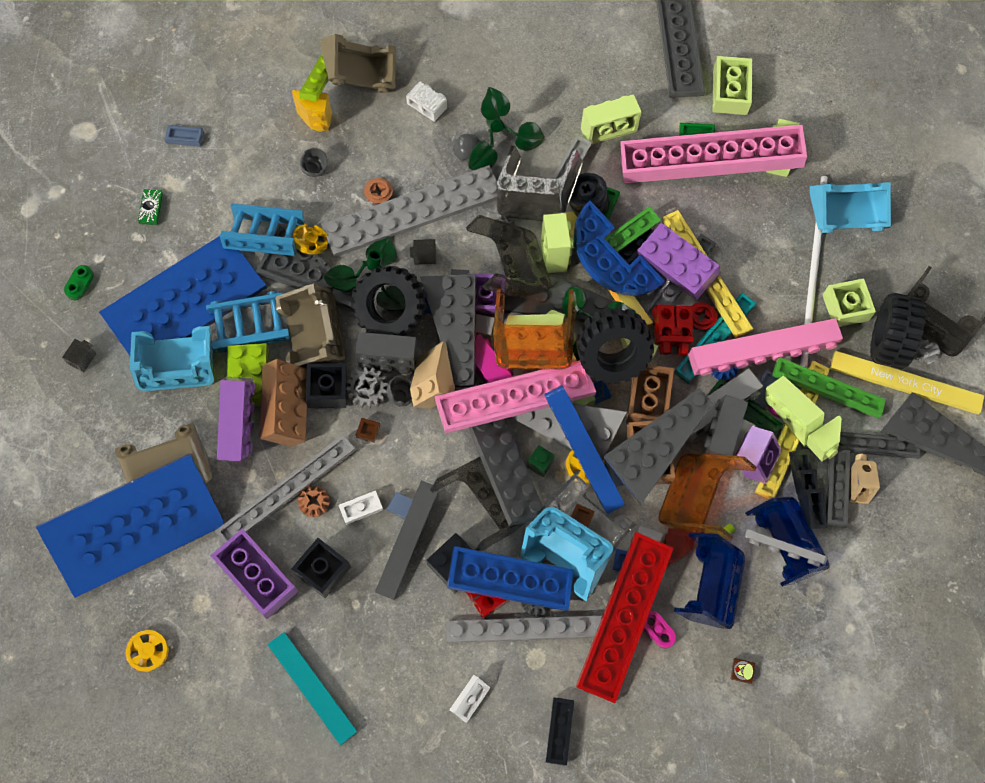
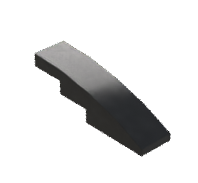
[789,451,828,529]

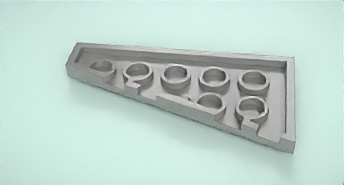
[510,403,627,461]

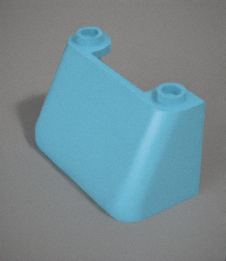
[809,182,891,233]
[130,326,214,391]
[520,507,613,601]

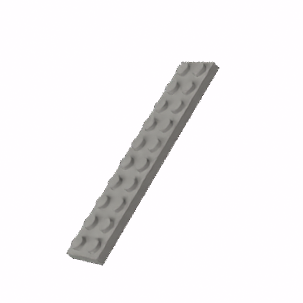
[321,165,503,258]

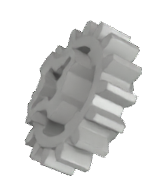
[346,367,388,409]

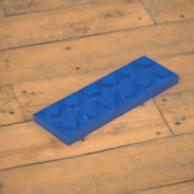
[447,546,573,611]

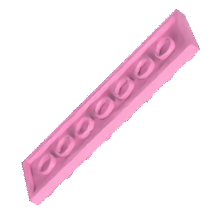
[435,360,596,434]

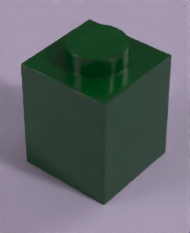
[527,445,555,477]

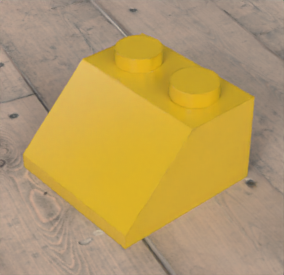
[292,90,332,132]

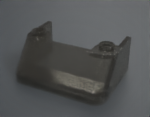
[907,266,985,357]

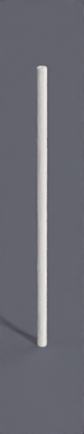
[797,176,828,389]

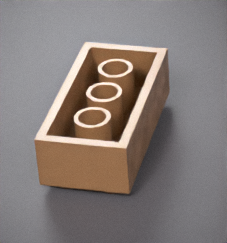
[260,359,307,447]

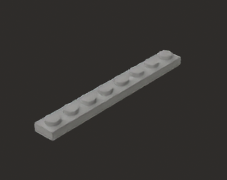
[215,435,356,543]
[446,616,602,643]

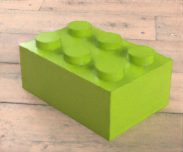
[227,343,270,406]

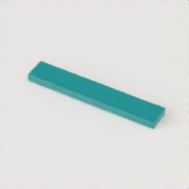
[674,293,757,384]
[267,632,358,746]

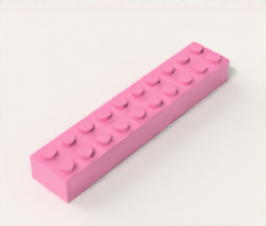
[620,125,807,184]

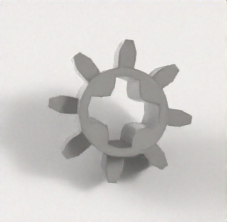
[916,339,940,365]

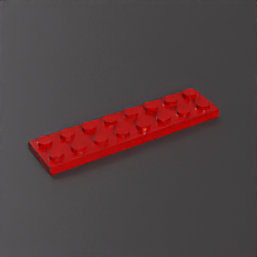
[575,532,674,704]

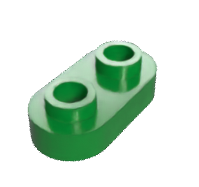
[64,265,94,301]

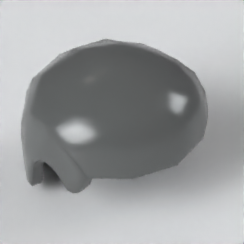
[453,134,481,160]
[300,147,328,177]
[386,376,412,407]

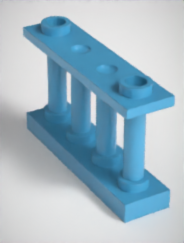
[220,203,305,256]
[206,291,291,353]

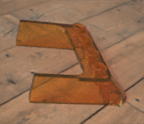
[493,289,576,370]
[658,453,757,540]

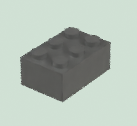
[355,332,418,374]

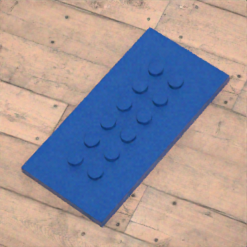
[99,236,267,356]
[36,454,225,598]

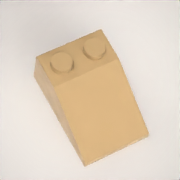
[410,342,455,409]

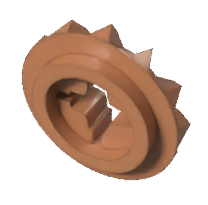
[364,178,393,205]
[298,486,330,517]

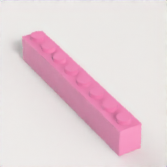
[688,318,843,376]

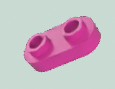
[643,611,676,649]

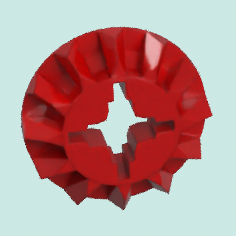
[692,302,717,331]

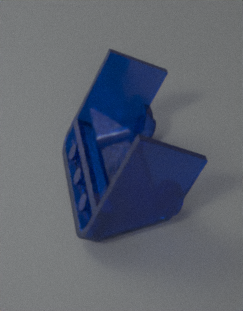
[745,497,830,587]
[674,533,745,629]

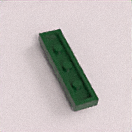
[708,379,783,435]

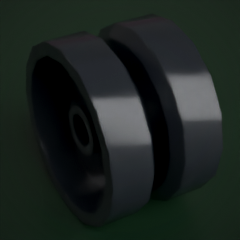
[567,173,610,217]

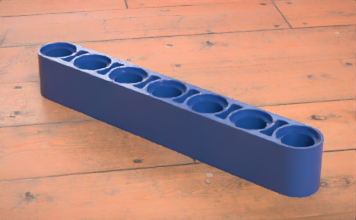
[544,385,625,515]

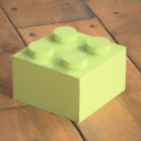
[823,278,876,327]

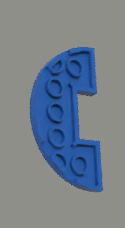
[574,201,665,296]

